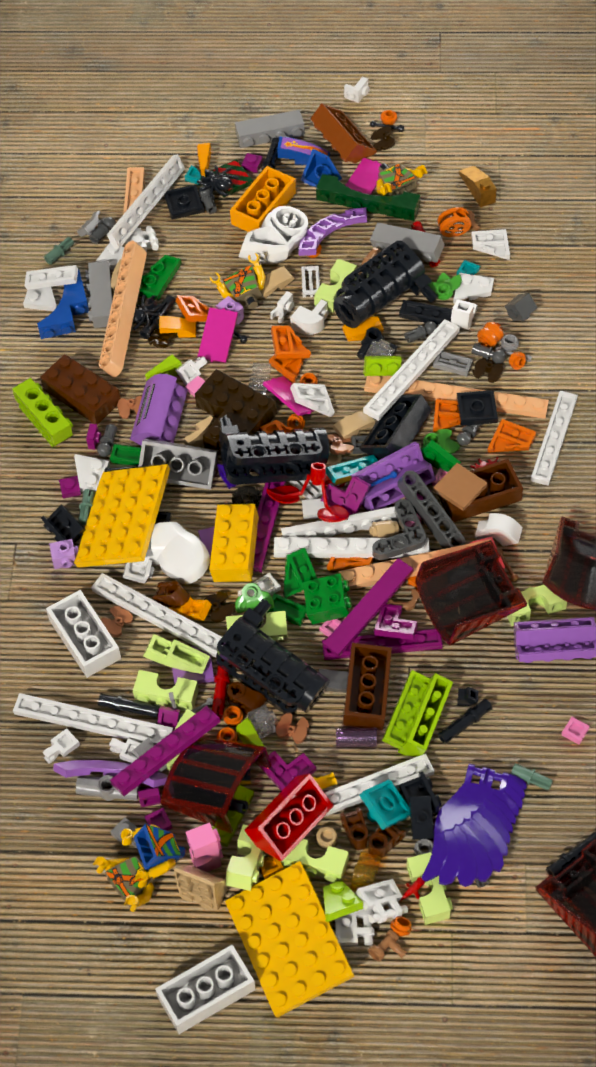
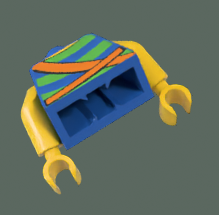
[121,824,185,888]

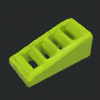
[145,354,182,381]
[236,718,267,760]

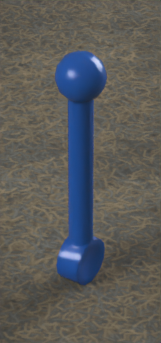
[370,471,397,488]

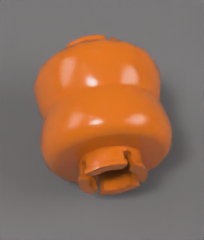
[477,322,504,348]

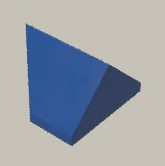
[300,149,343,187]

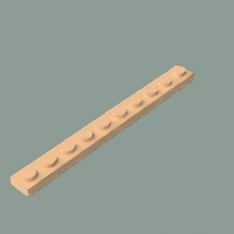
[364,376,549,419]

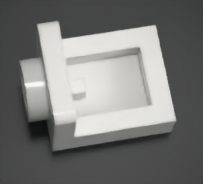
[344,77,369,103]
[122,559,154,584]

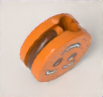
[437,207,472,237]

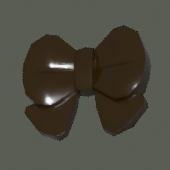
[371,126,396,151]
[148,328,177,348]
[472,358,503,383]
[204,591,234,623]

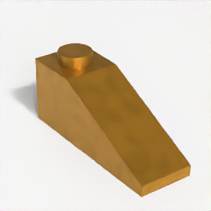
[459,166,497,208]

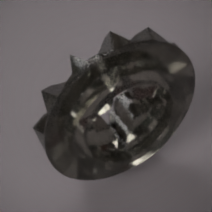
[232,486,262,508]

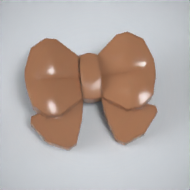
[117,396,142,419]
[328,434,354,455]
[101,606,133,637]
[276,713,309,744]

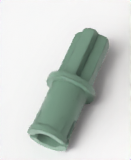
[44,237,74,265]
[78,489,95,525]
[511,763,553,790]

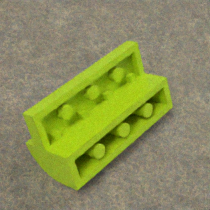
[382,670,453,757]

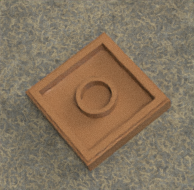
[433,463,487,511]

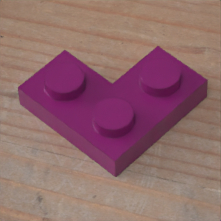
[320,476,371,515]
[374,604,417,640]
[258,751,317,791]

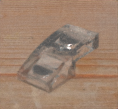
[249,362,272,396]

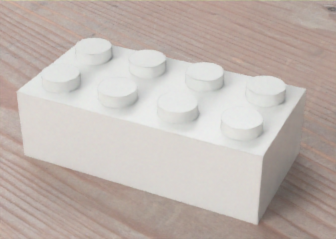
[46,590,121,678]
[155,945,256,1034]

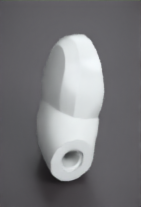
[239,206,308,264]
[141,522,210,584]

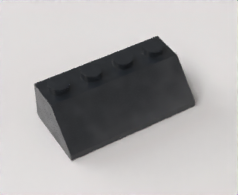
[359,394,432,460]

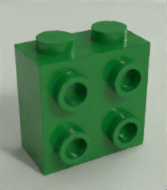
[303,573,352,625]

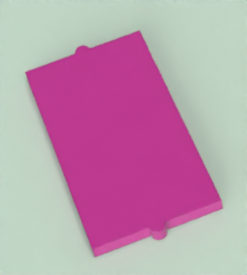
[345,158,381,195]
[197,307,238,363]
[262,376,315,416]

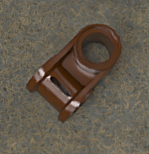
[151,581,190,607]
[227,682,267,717]
[339,807,369,850]
[368,825,407,859]

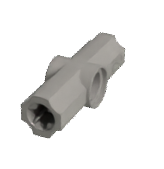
[76,775,140,801]

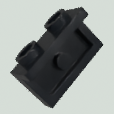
[41,504,85,544]
[399,771,442,817]

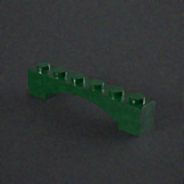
[316,174,420,221]

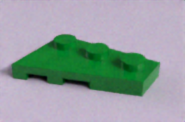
[138,255,182,301]

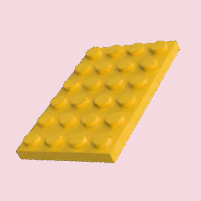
[74,464,170,567]
[225,861,355,1018]

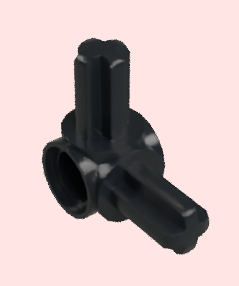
[357,327,397,360]

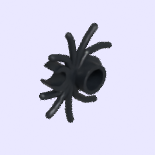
[197,165,239,199]
[132,295,162,330]

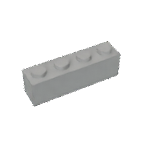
[235,109,305,148]
[370,222,444,263]
[85,261,113,328]

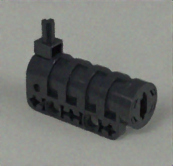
[333,241,439,328]
[219,415,329,485]
[216,599,330,715]

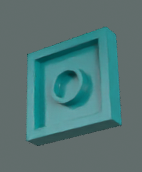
[359,779,410,830]

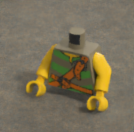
[376,163,428,196]
[210,253,266,309]
[93,856,155,912]

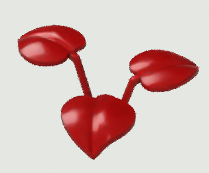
[266,462,349,522]

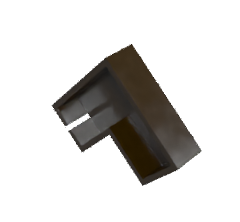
[195,369,277,458]

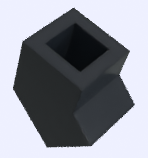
[457,687,479,706]

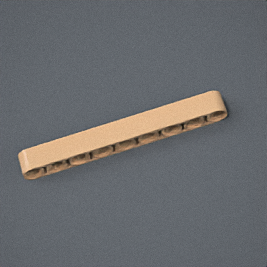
[99,240,147,378]

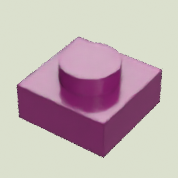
[241,153,263,173]
[86,424,101,450]
[59,476,81,499]
[157,706,181,730]
[138,787,162,808]
[144,808,173,831]

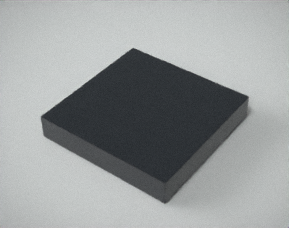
[164,184,205,220]
[456,390,498,426]

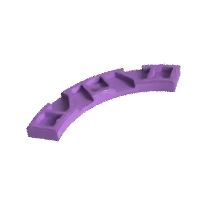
[298,207,367,256]
[53,760,170,788]

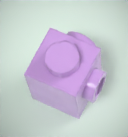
[215,296,244,324]
[49,539,78,569]

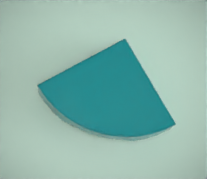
[184,165,202,185]
[456,260,480,275]

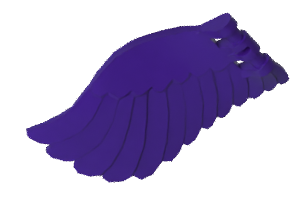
[422,763,527,887]

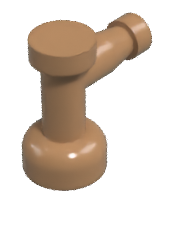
[368,930,407,962]

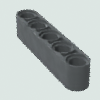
[398,470,465,549]

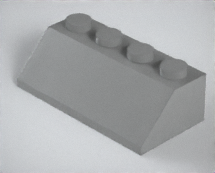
[138,438,219,490]

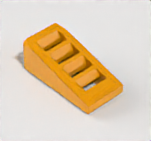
[197,143,211,178]

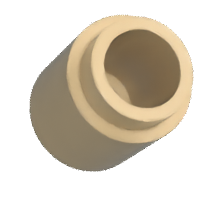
[369,520,399,538]

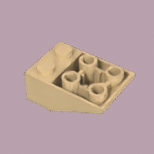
[174,865,229,910]

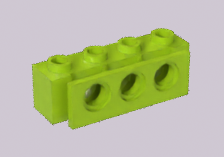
[12,378,73,447]

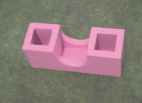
[185,823,223,872]

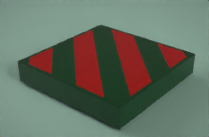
[211,159,253,198]

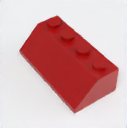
[244,773,334,861]

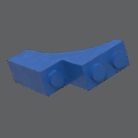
[37,269,89,339]

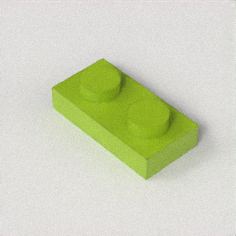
[363,356,402,376]

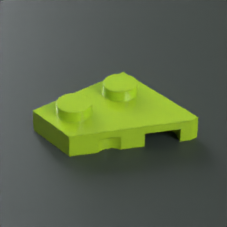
[323,880,363,922]

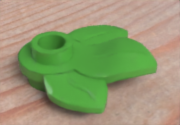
[429,273,462,300]
[423,429,460,454]
[235,583,274,613]

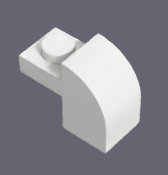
[290,299,329,335]
[451,299,478,330]
[475,513,523,546]

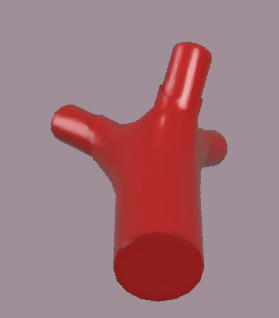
[399,877,425,901]

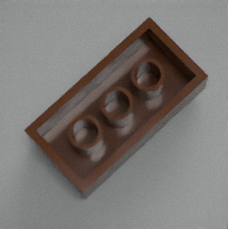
[40,354,120,425]
[437,459,523,523]
[342,643,392,730]

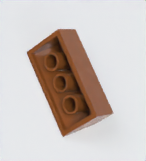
[310,103,377,163]

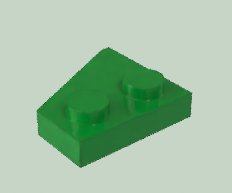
[420,439,461,472]
[283,548,318,598]

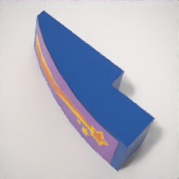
[277,136,330,165]

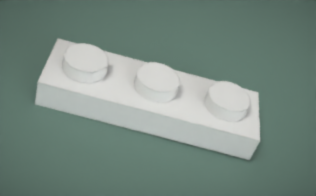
[24,265,78,290]

